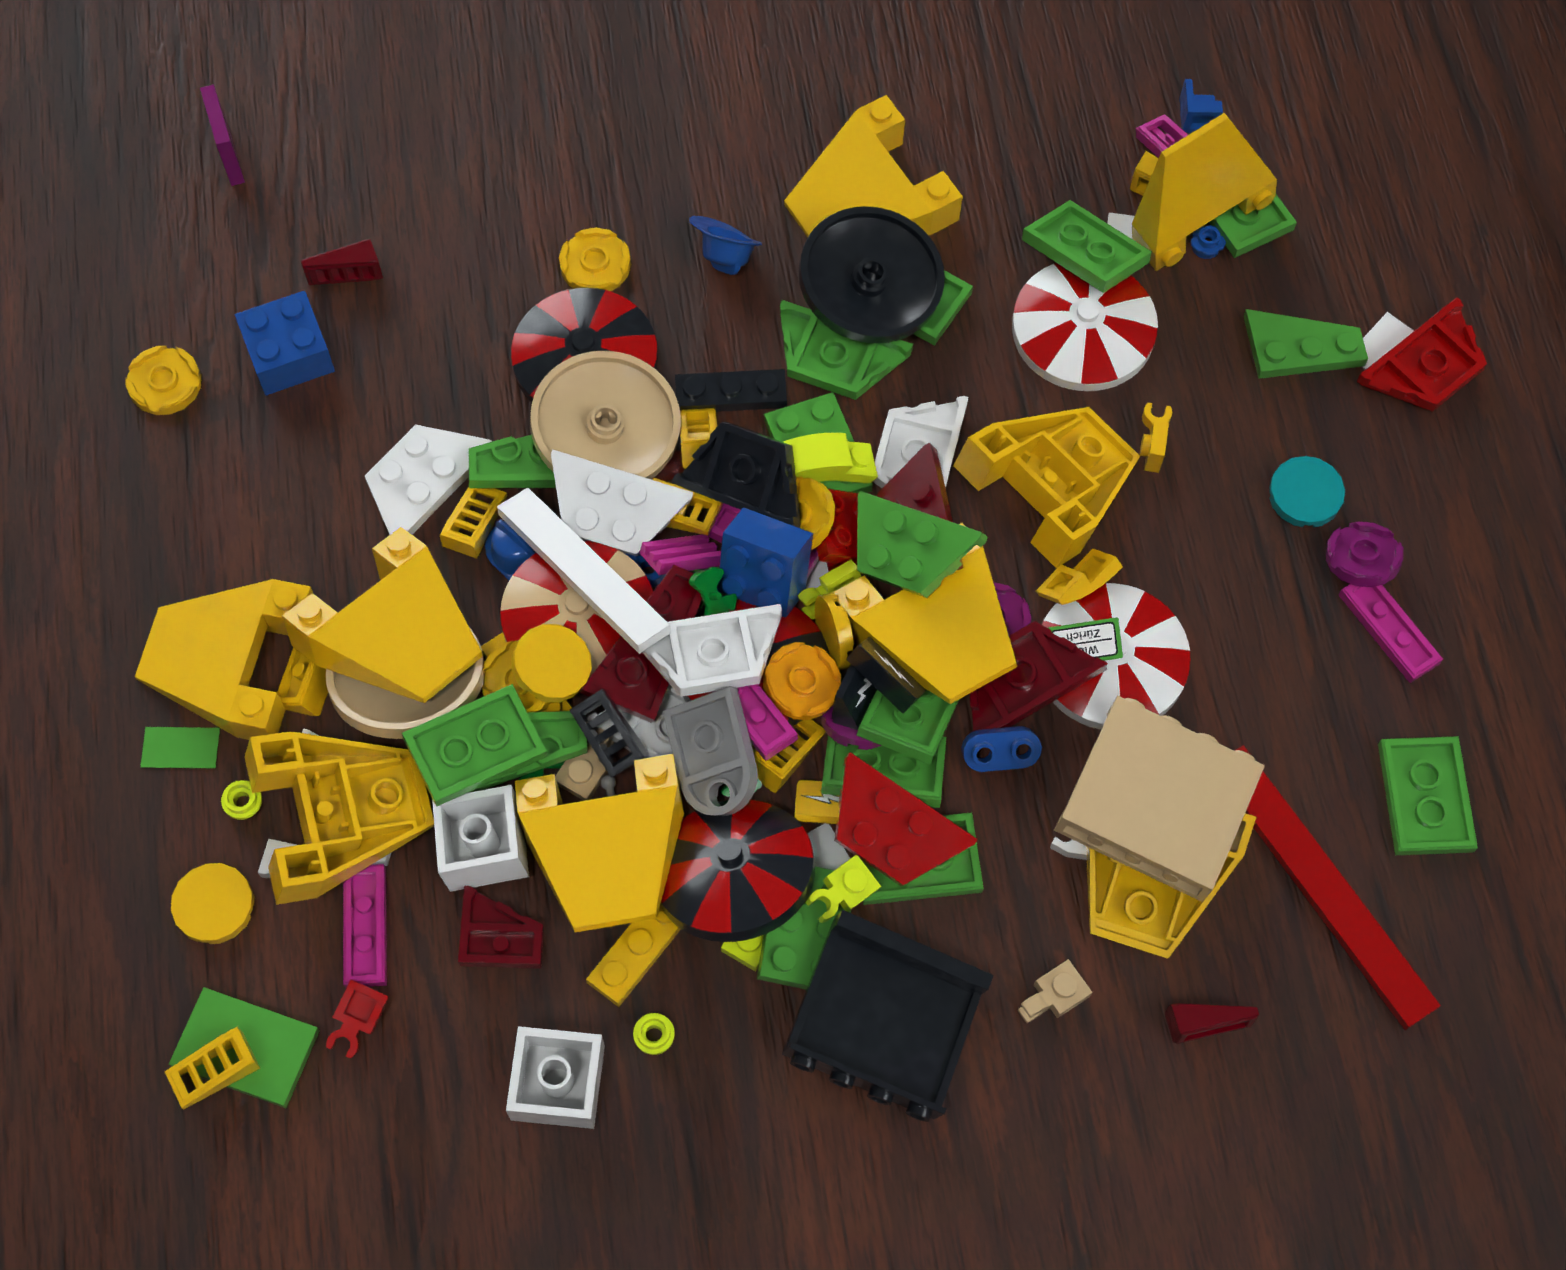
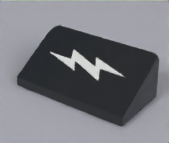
[846,637,926,714]
[831,664,877,730]

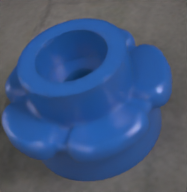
[1191,225,1226,259]

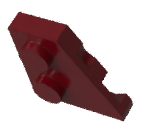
[458,886,544,969]

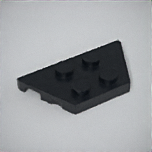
[672,421,801,528]

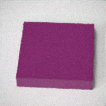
[200,84,245,186]

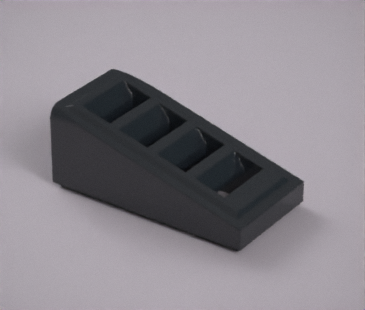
[569,689,649,778]

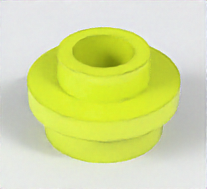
[221,780,262,820]
[633,1013,675,1055]

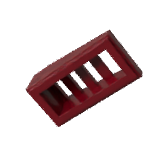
[301,239,383,285]
[1165,1003,1260,1044]

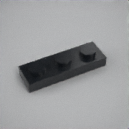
[675,369,787,412]

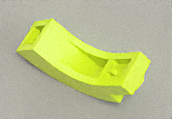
[783,433,878,483]

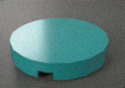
[1269,456,1345,527]

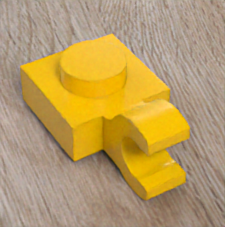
[1140,402,1172,473]

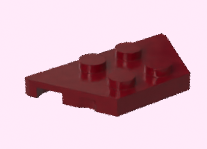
[875,443,964,570]
[970,621,1107,732]

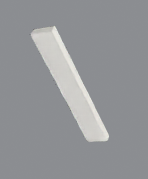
[497,487,671,654]

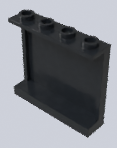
[782,910,994,1122]

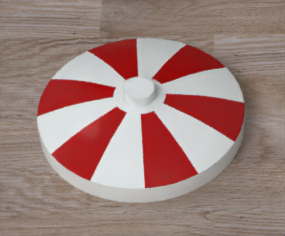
[1012,263,1158,391]
[1042,583,1191,729]

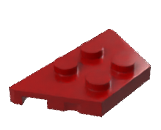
[1357,297,1487,412]
[834,752,978,886]

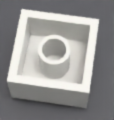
[432,785,529,892]
[506,1026,605,1129]

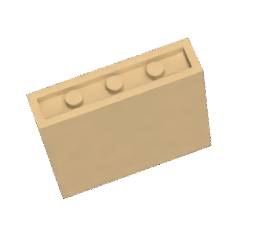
[1054,695,1265,902]

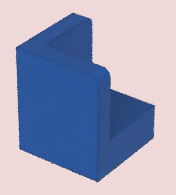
[1179,79,1223,133]

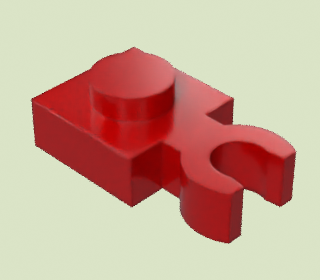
[326,979,389,1059]

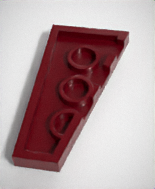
[579,565,702,723]

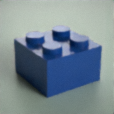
[234,290,335,396]
[717,507,813,618]

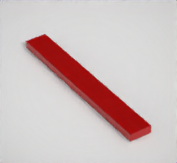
[1236,745,1441,1031]

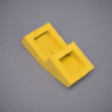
[1036,548,1123,605]

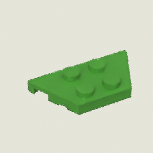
[780,300,913,400]
[857,491,988,598]

